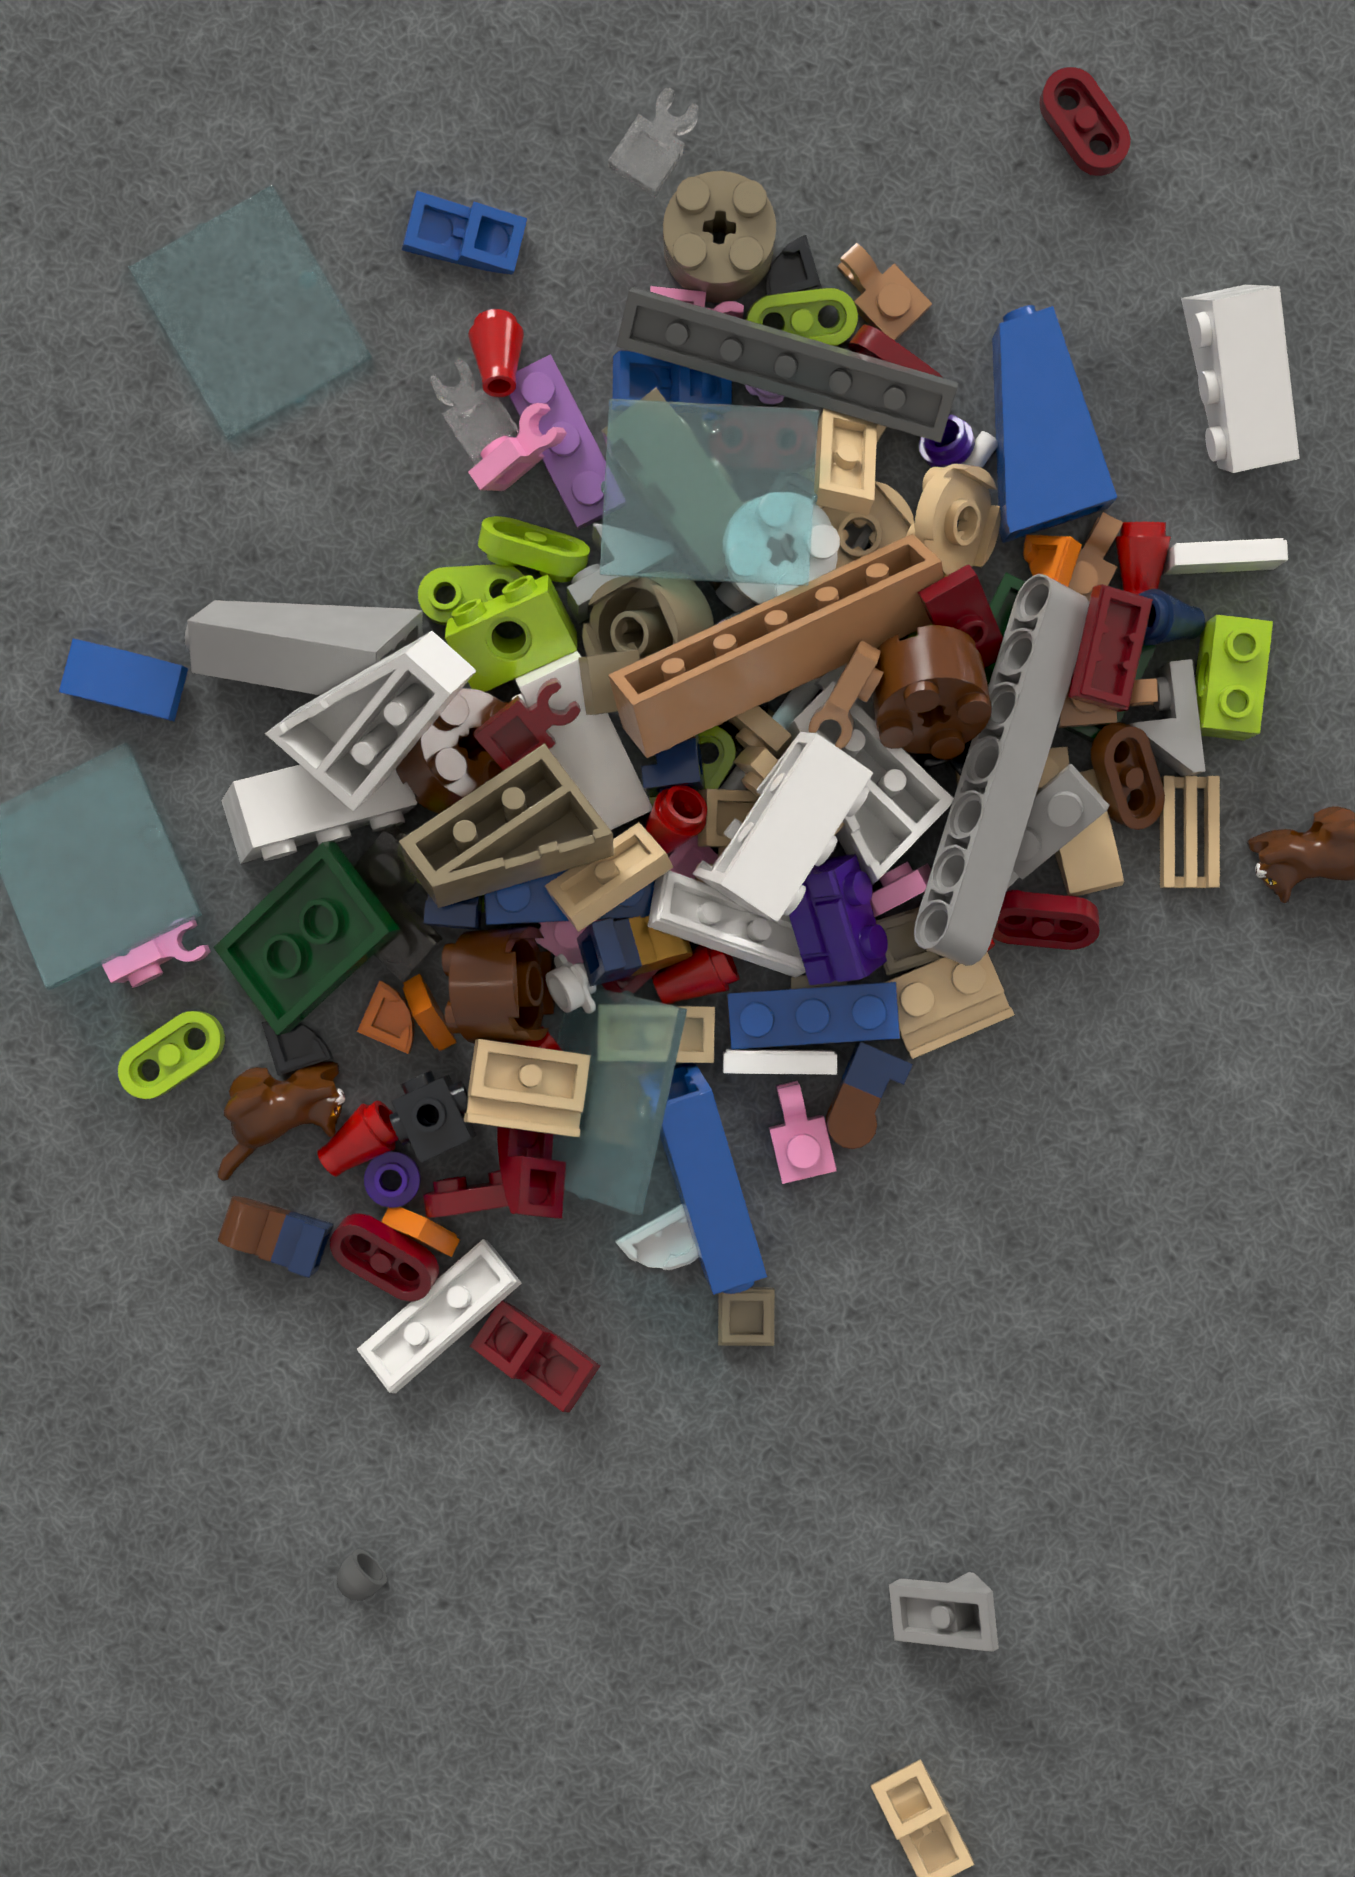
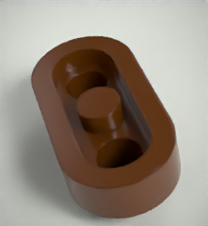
[1091,722,1165,830]

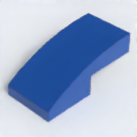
[401,191,527,275]
[612,350,732,414]
[59,639,188,722]

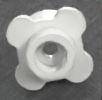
[546,954,596,1014]

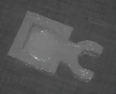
[608,87,698,198]
[430,358,519,466]

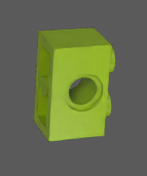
[445,574,577,692]
[1195,615,1273,741]

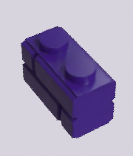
[789,854,888,985]

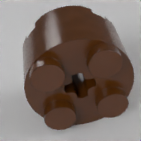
[872,625,992,760]
[396,689,508,814]
[442,927,556,1044]

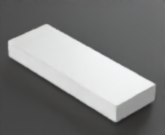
[648,870,805,978]
[357,1239,522,1393]

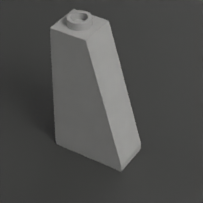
[185,600,423,695]

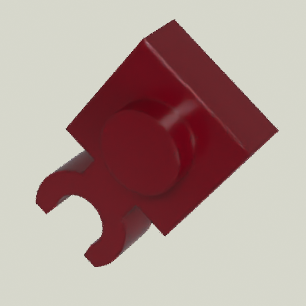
[474,678,581,771]

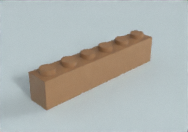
[608,534,944,758]

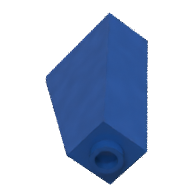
[992,305,1117,543]
[641,1063,767,1295]

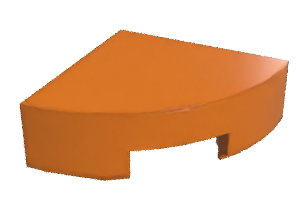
[1023,534,1082,587]
[402,974,457,1051]
[357,981,415,1054]
[381,1207,460,1257]

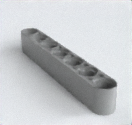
[914,574,1090,966]

